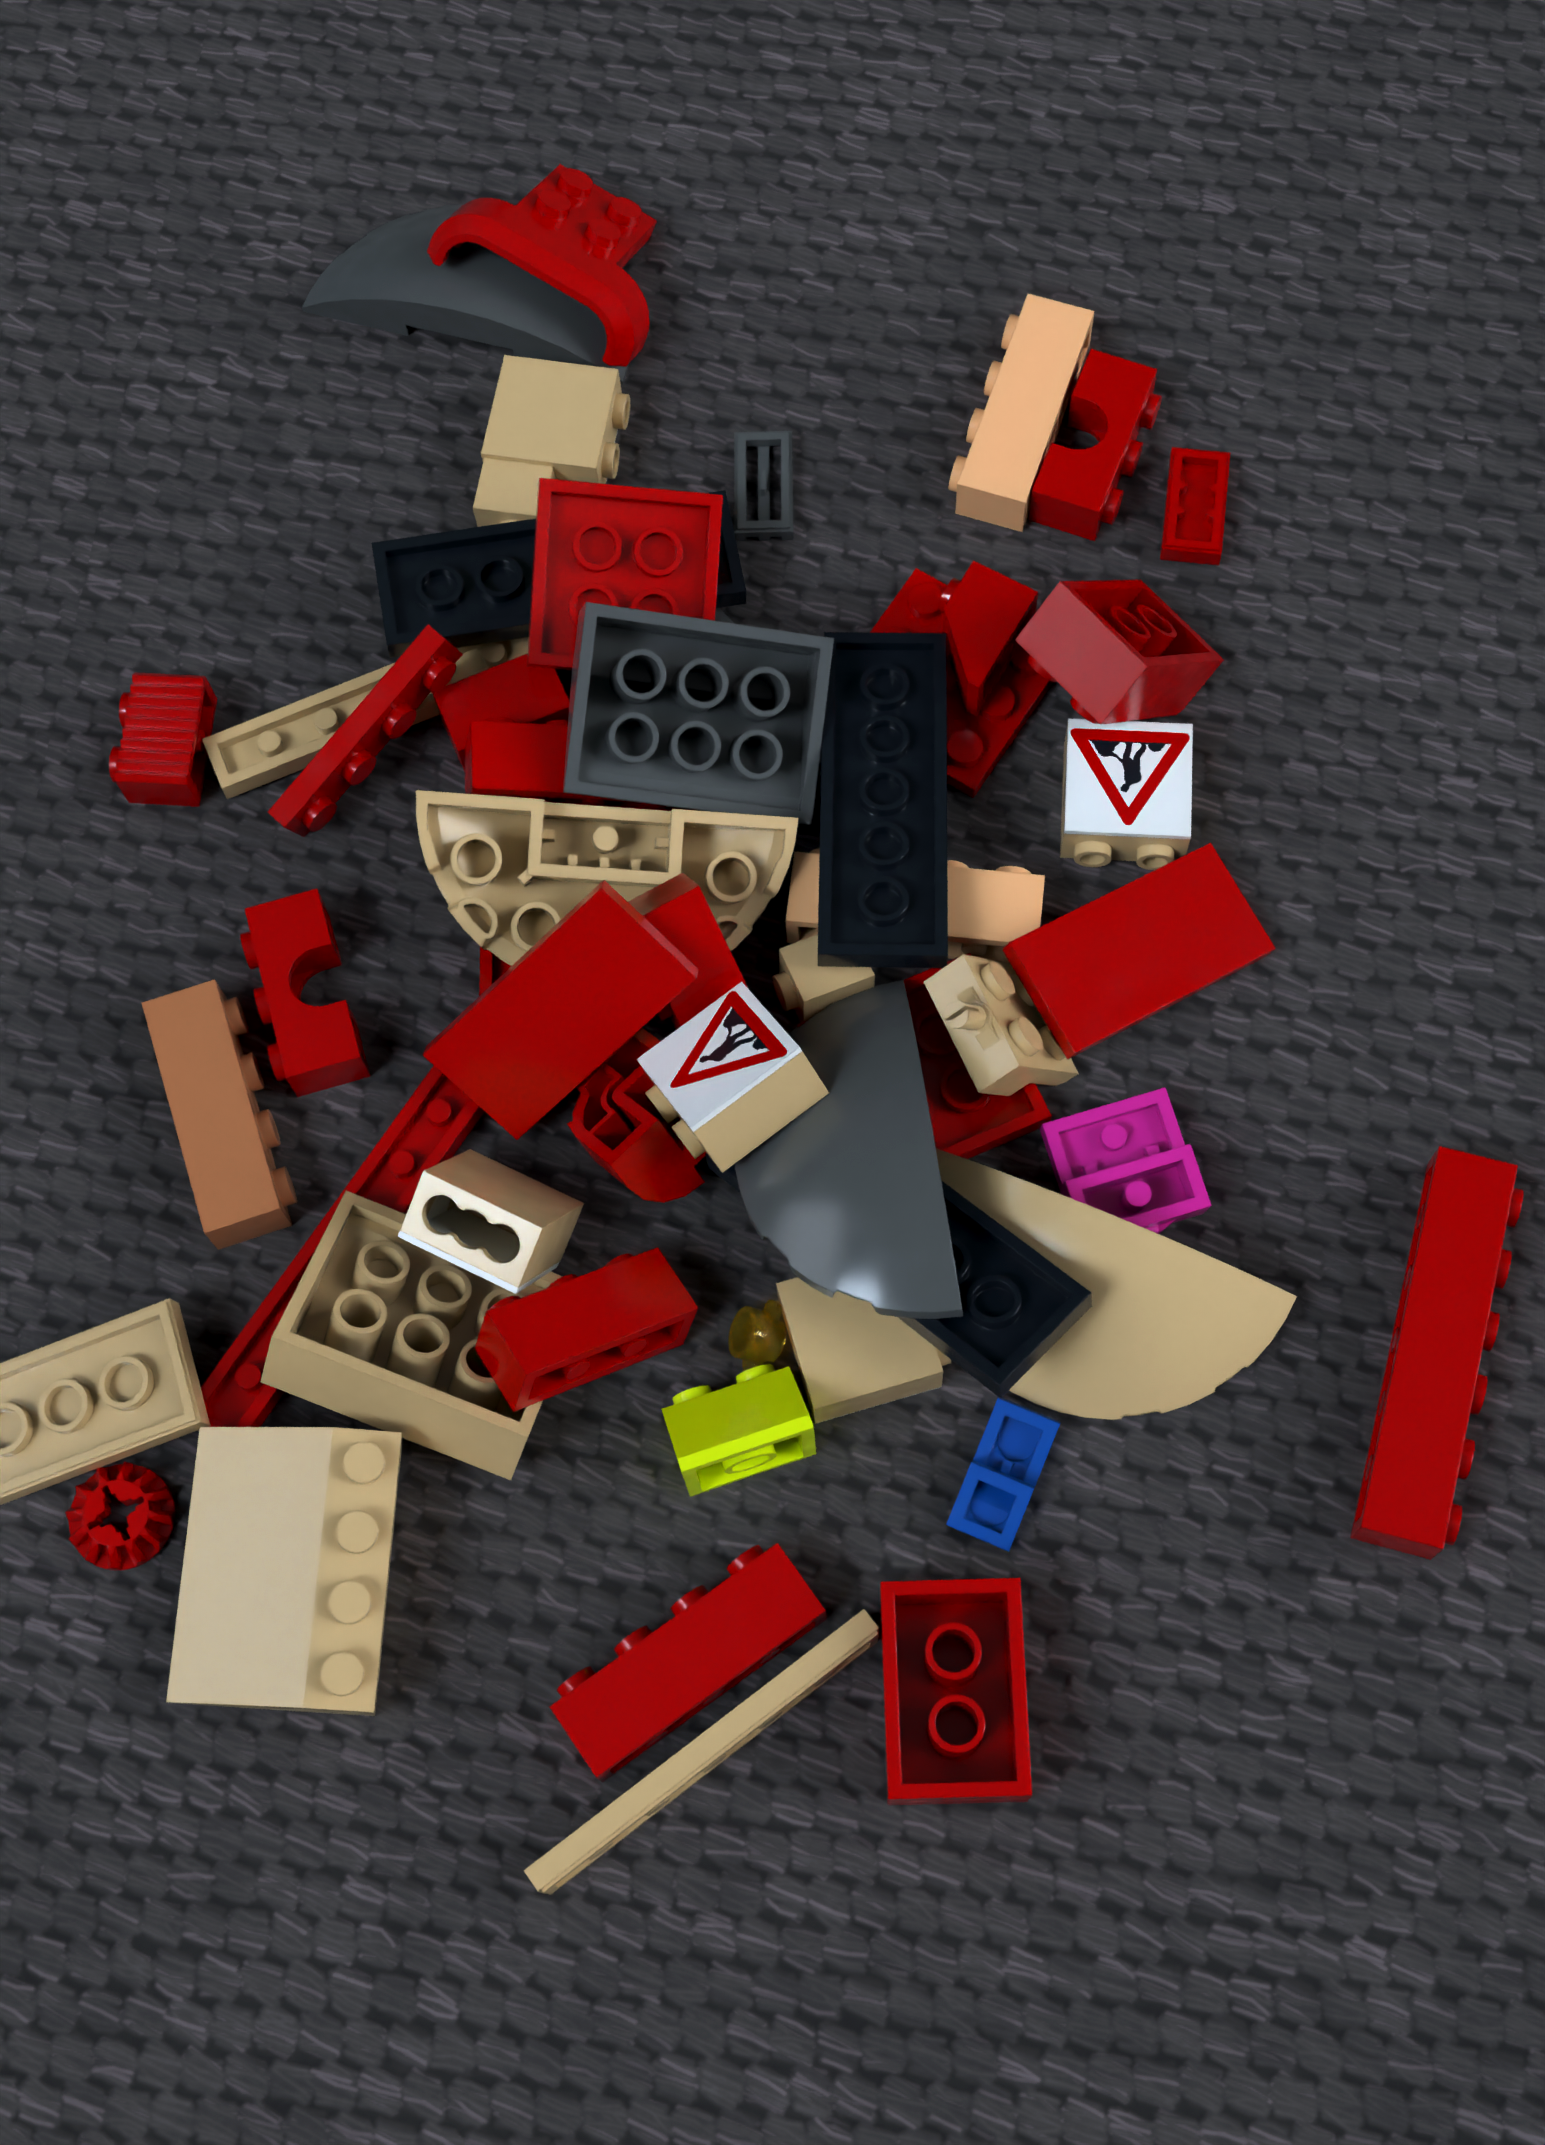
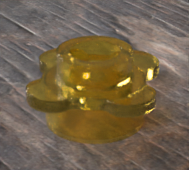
[728,1299,786,1371]

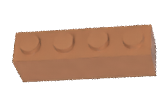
[142,979,297,1250]

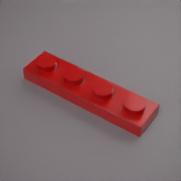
[268,624,463,837]

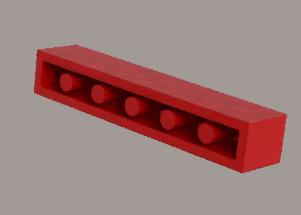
[1350,1146,1524,1560]

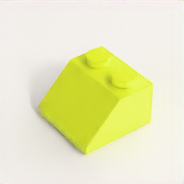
[661,1364,816,1497]

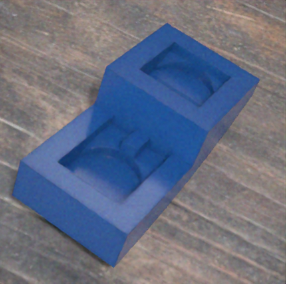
[946,1397,1061,1552]

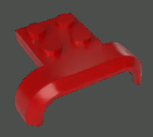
[427,164,657,367]

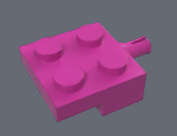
[1040,1087,1212,1234]

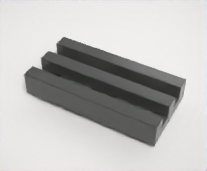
[734,431,794,541]

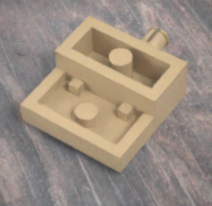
[924,954,1079,1096]

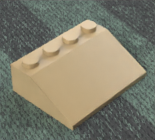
[260,1191,563,1480]
[166,1427,402,1716]

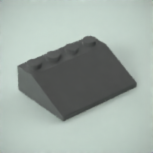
[563,602,834,825]

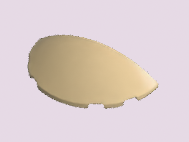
[416,790,799,966]
[936,1149,1297,1420]

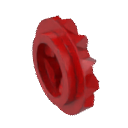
[65,1461,175,1571]

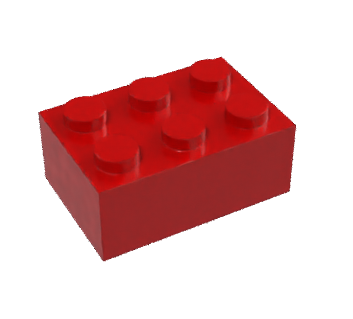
[1015,579,1224,725]
[880,1578,1032,1805]

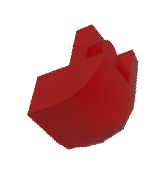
[567,1028,706,1203]

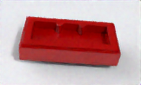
[1160,447,1231,565]

